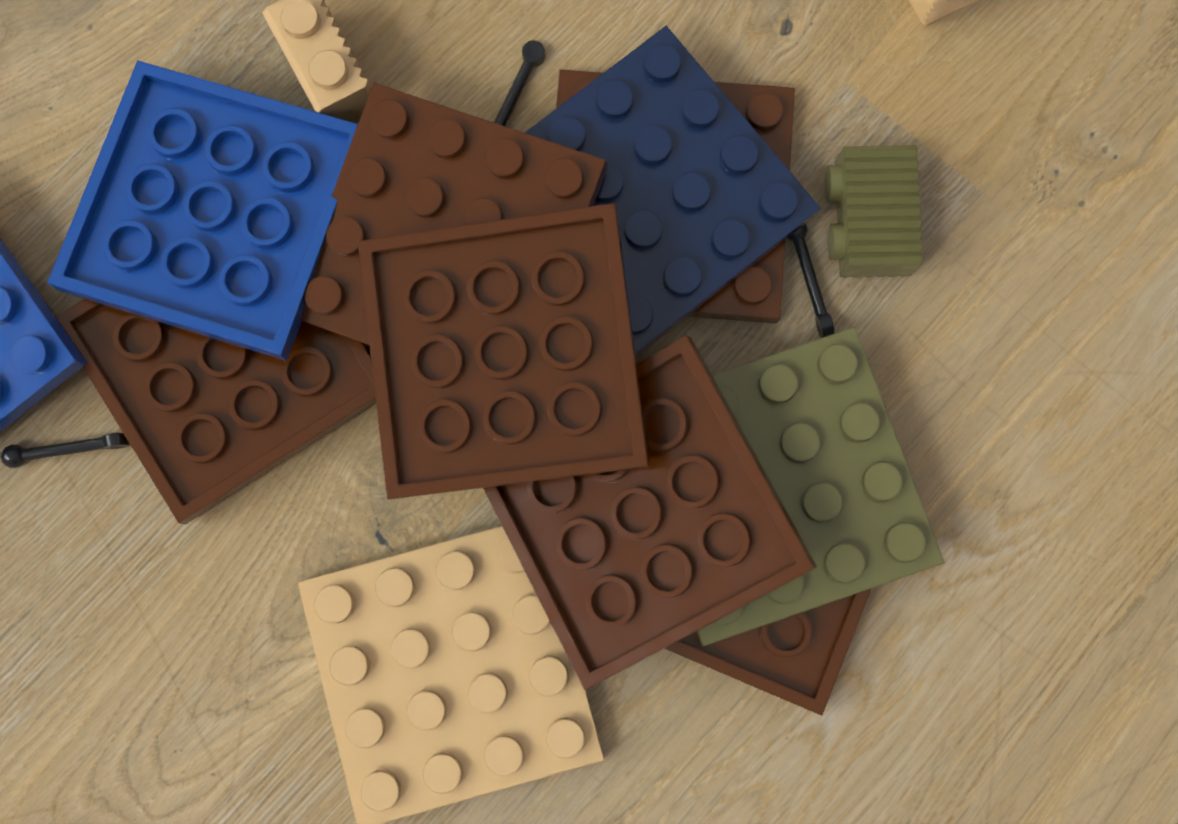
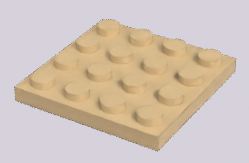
[297,526,604,824]

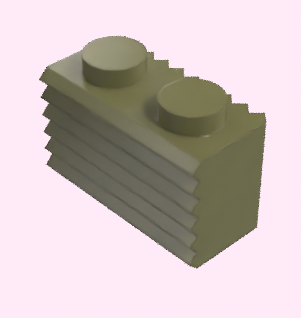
[825,145,924,278]

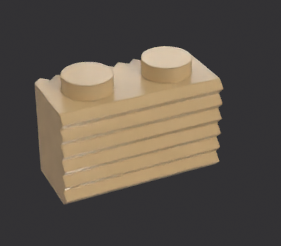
[262,0,371,124]

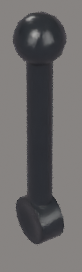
[494,40,545,126]
[788,224,835,338]
[1,433,129,468]

